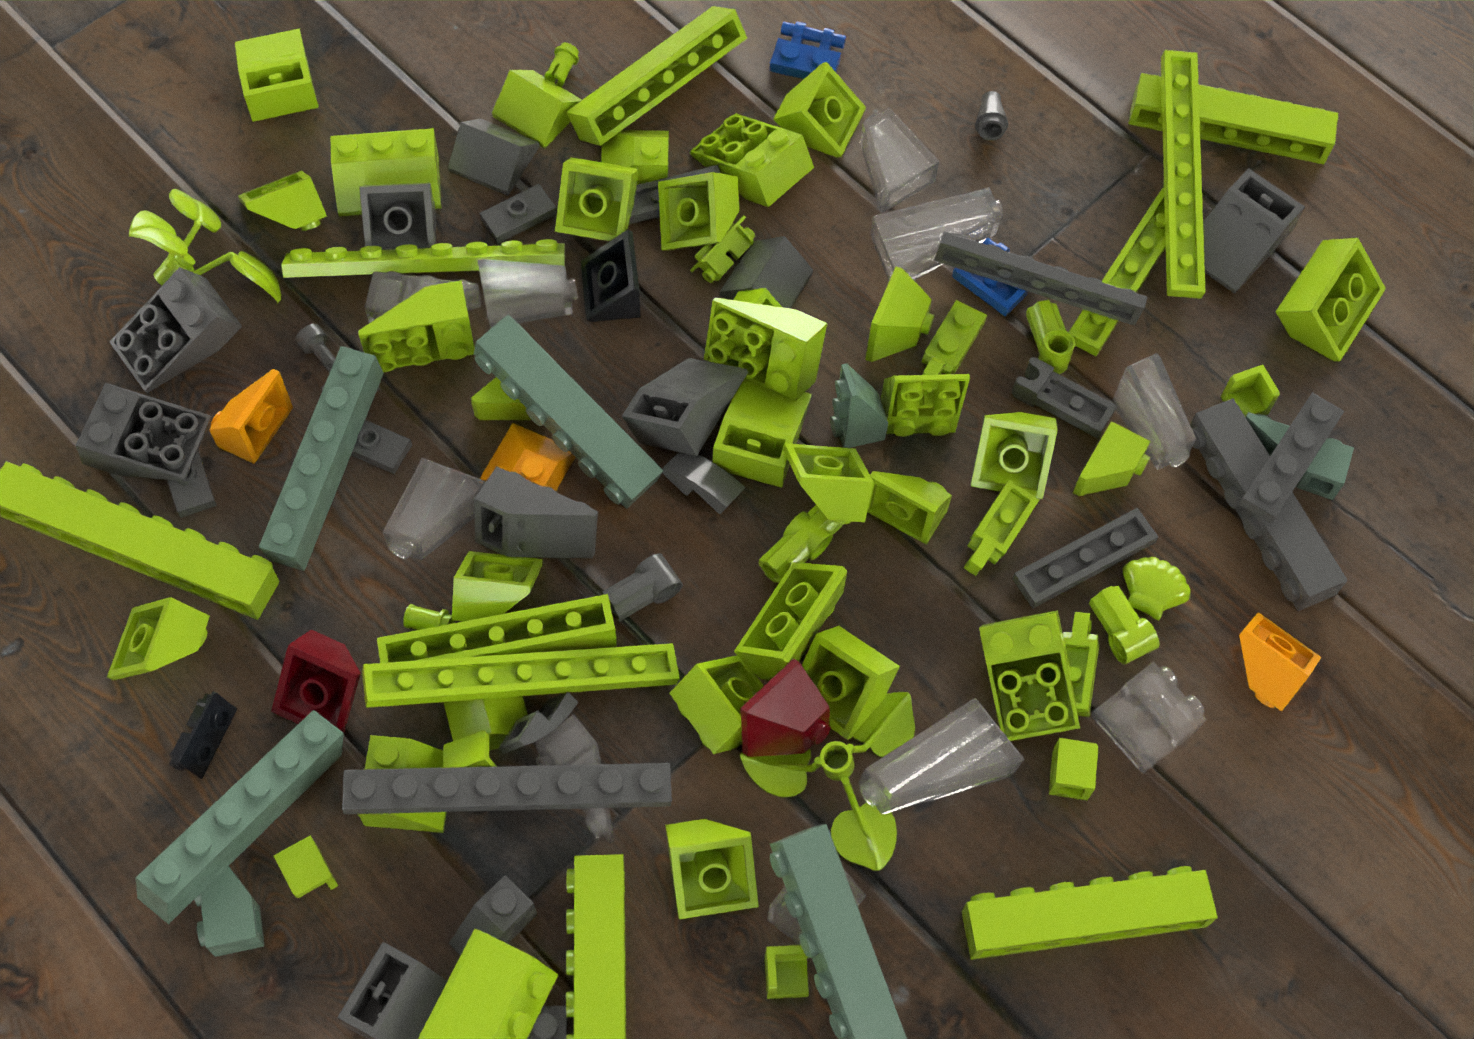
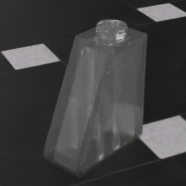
[860,107,939,213]
[477,259,578,328]
[1111,353,1196,470]
[383,458,486,561]

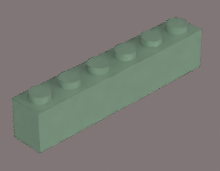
[474,314,663,509]
[259,346,384,571]
[136,710,344,924]
[770,824,907,1039]

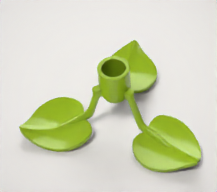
[129,189,281,304]
[740,692,915,871]

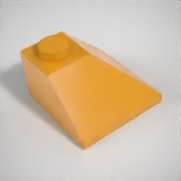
[209,369,294,464]
[478,423,575,491]
[1239,612,1322,711]

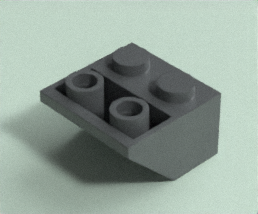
[337,942,447,1039]

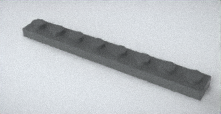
[342,763,672,814]

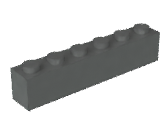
[1187,398,1348,611]

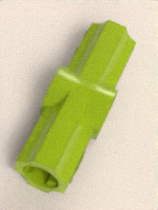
[759,505,844,583]

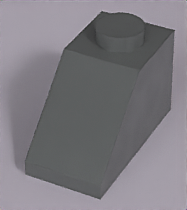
[449,875,537,956]

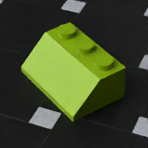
[330,128,441,216]
[1276,238,1386,361]
[734,562,847,681]
[418,929,558,1039]

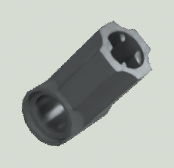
[602,553,683,622]

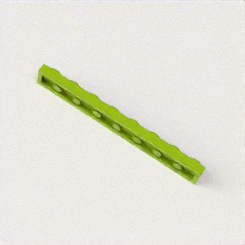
[1161,50,1205,299]
[281,239,565,278]
[362,643,680,708]

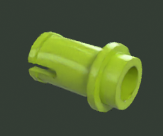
[544,43,579,87]
[403,604,455,630]

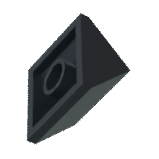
[580,229,641,322]

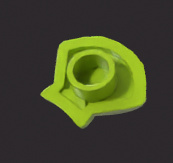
[1122,557,1190,621]

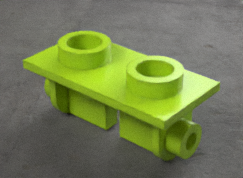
[690,215,755,283]

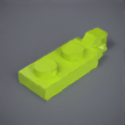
[922,300,987,375]
[964,479,1040,576]
[1063,612,1099,717]

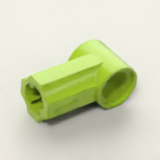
[1026,300,1075,374]
[1089,586,1160,665]

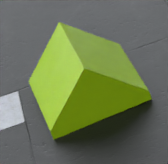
[492,70,582,149]
[444,696,528,751]

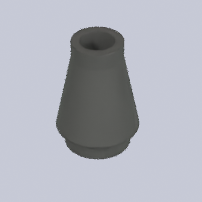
[975,91,1008,141]

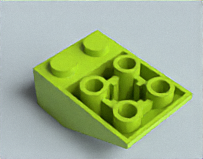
[235,29,319,122]
[690,113,814,207]
[358,280,475,372]
[704,298,827,401]
[881,374,970,437]
[713,378,812,488]
[979,610,1080,742]

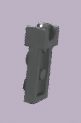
[1012,357,1117,439]

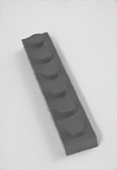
[934,231,1148,326]

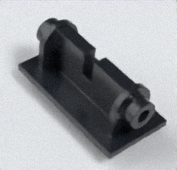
[169,691,237,779]

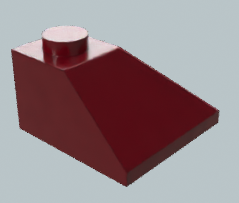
[271,630,361,733]
[740,658,831,757]

